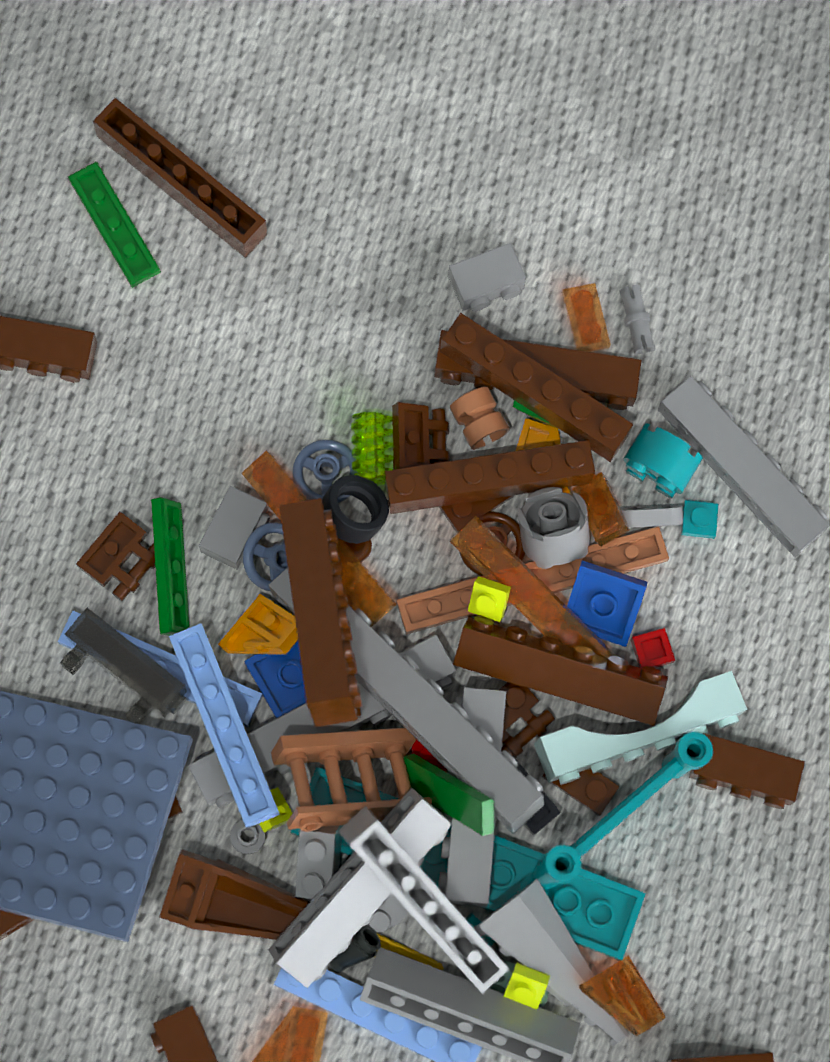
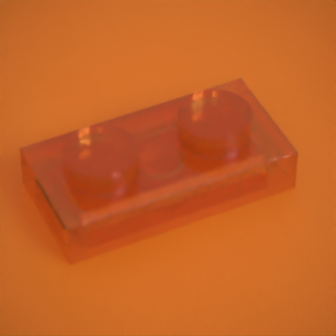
[562,283,611,352]
[572,472,630,547]

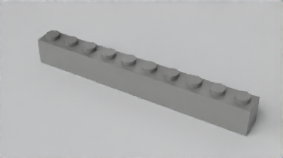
[268,568,544,834]

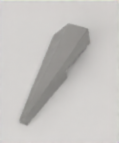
[474,879,629,1045]

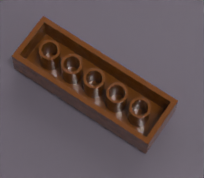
[279,498,363,727]

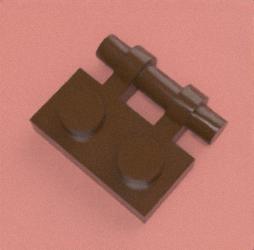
[392,402,450,470]
[76,512,155,601]
[498,682,555,758]

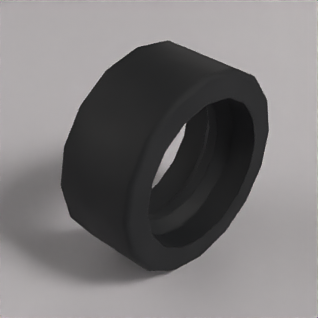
[322,475,389,544]

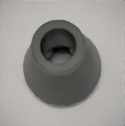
[329,925,381,973]

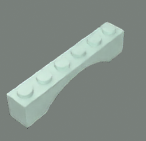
[534,671,747,785]

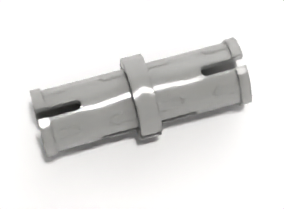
[620,285,655,355]

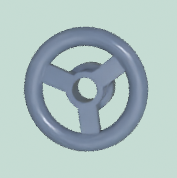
[292,440,360,503]
[243,523,288,591]

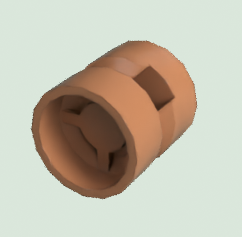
[450,387,510,450]

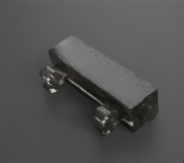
[60,607,187,724]

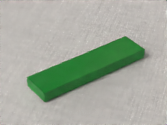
[67,161,161,288]
[151,497,189,636]
[404,754,494,836]

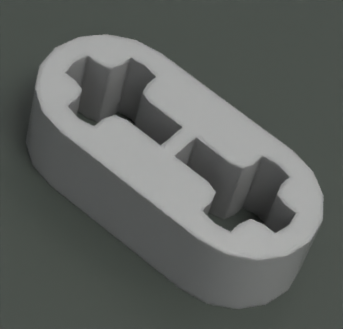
[618,504,683,527]

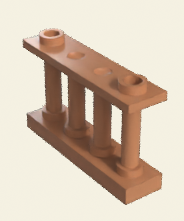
[271,728,432,832]

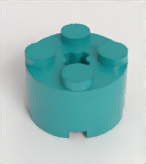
[623,423,703,499]

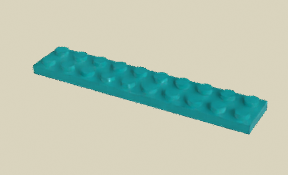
[290,767,646,961]

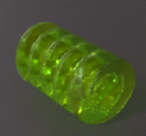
[351,412,393,485]

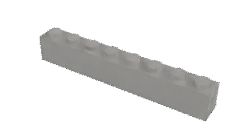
[188,635,456,808]

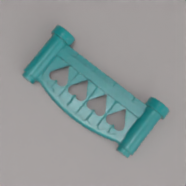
[533,732,713,889]

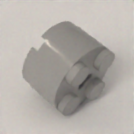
[518,487,590,569]

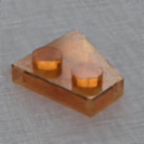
[578,955,666,1036]
[252,1006,329,1062]

